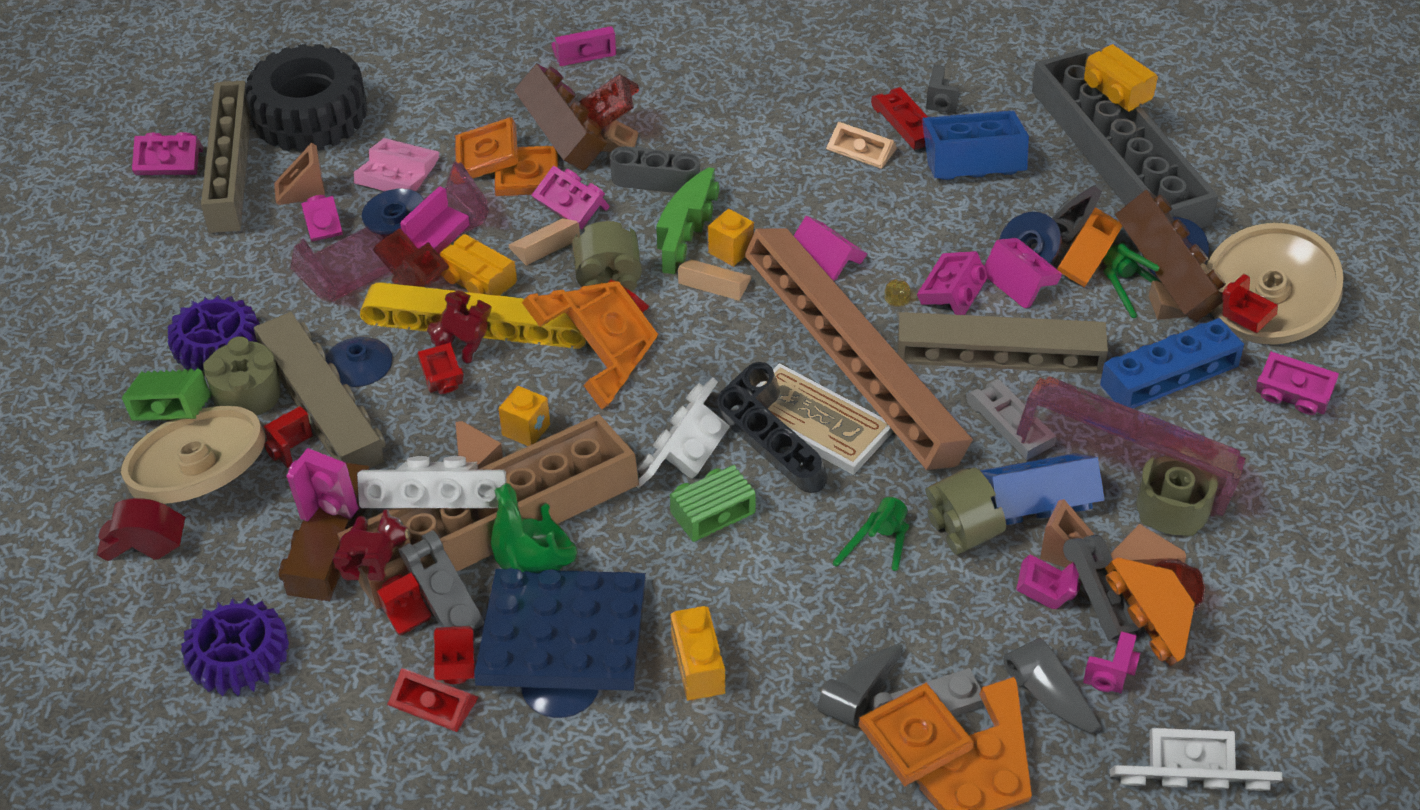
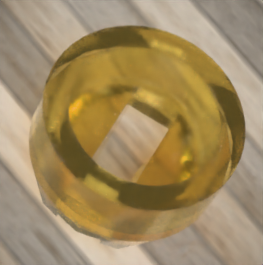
[884,279,911,307]

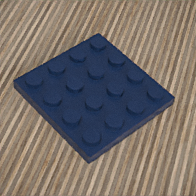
[474,568,646,691]

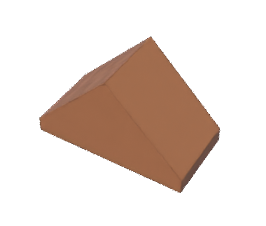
[274,143,325,205]
[455,421,503,469]
[1040,499,1094,568]
[1110,524,1186,579]

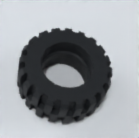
[245,44,367,152]

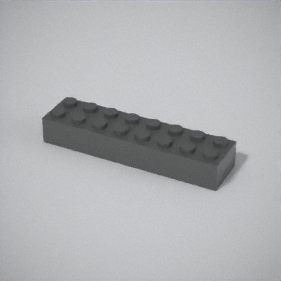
[1032,48,1218,228]

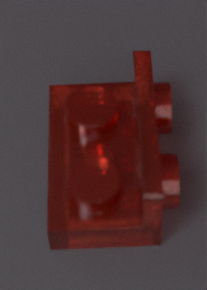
[578,74,639,129]

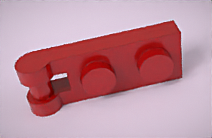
[871,87,928,150]

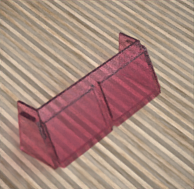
[290,162,489,302]
[1016,376,1246,517]

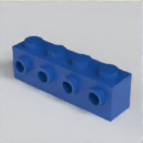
[1100,318,1244,412]

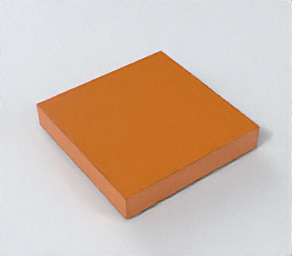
[455,117,518,182]
[495,146,558,196]
[858,682,974,786]

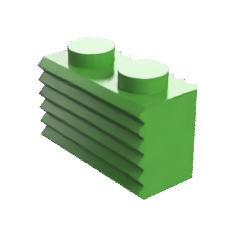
[122,368,211,421]
[670,465,756,542]

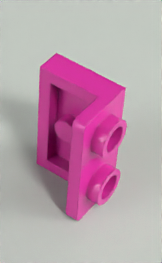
[1256,351,1339,415]

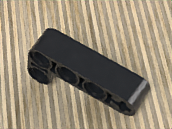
[717,362,828,493]

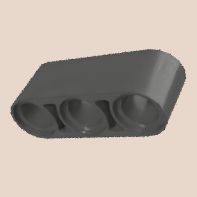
[610,146,700,193]

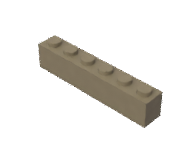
[201,80,251,233]
[253,312,386,468]
[897,312,1108,374]

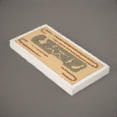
[738,363,894,475]

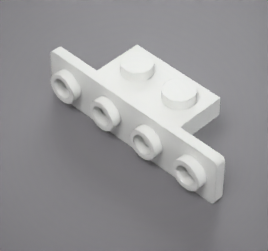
[636,377,730,489]
[357,456,507,508]
[1110,728,1282,791]

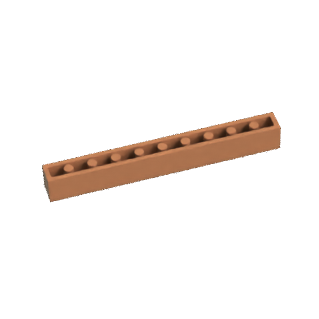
[744,228,973,470]

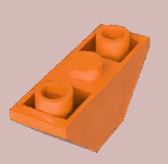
[1057,207,1122,287]
[1105,557,1195,666]

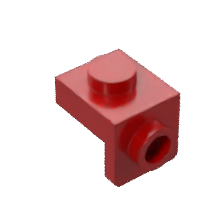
[1222,274,1278,333]
[417,342,464,394]
[264,406,313,468]
[377,572,431,636]
[434,626,474,684]

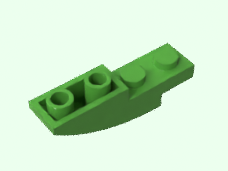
[656,167,720,274]

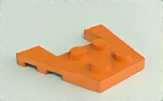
[522,281,659,410]
[916,677,1032,810]

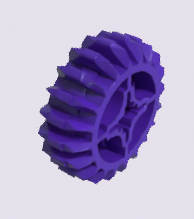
[167,294,260,371]
[181,597,289,697]

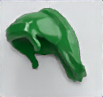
[491,483,578,573]

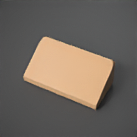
[826,122,897,169]
[509,218,580,266]
[678,259,752,300]

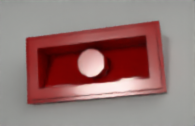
[387,668,479,732]

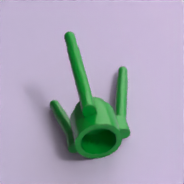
[1103,244,1162,319]
[832,497,909,571]

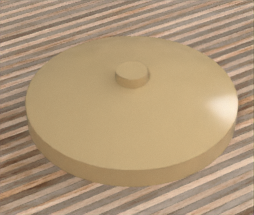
[1206,223,1343,345]
[121,406,265,504]

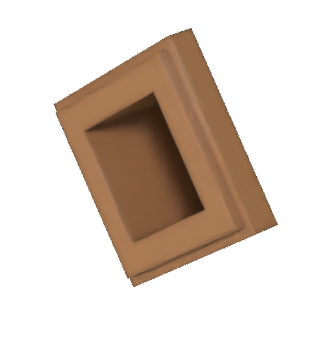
[602,118,639,152]
[1149,281,1187,320]

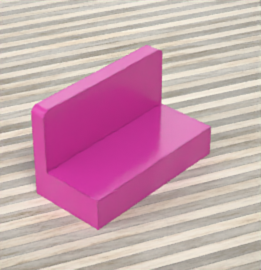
[551,26,616,66]
[400,186,470,263]
[794,215,868,281]
[984,238,1062,308]

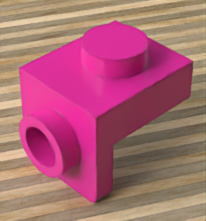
[301,195,343,242]
[1016,554,1081,609]
[1083,631,1140,694]

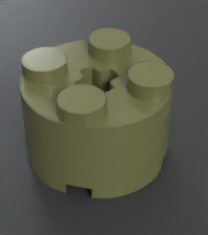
[572,221,642,292]
[203,337,281,416]
[1136,450,1218,537]
[925,467,1006,555]

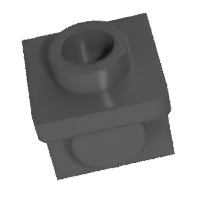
[926,65,959,113]

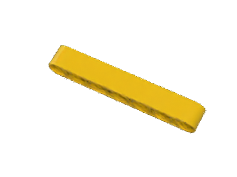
[360,283,586,349]

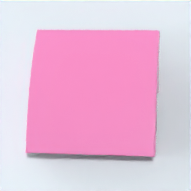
[354,138,439,191]

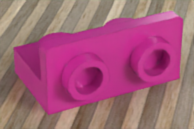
[132,132,203,175]
[531,166,610,230]
[917,251,987,315]
[287,448,359,522]

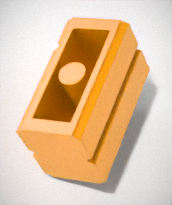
[1084,44,1158,112]
[439,234,517,296]
[670,606,725,701]

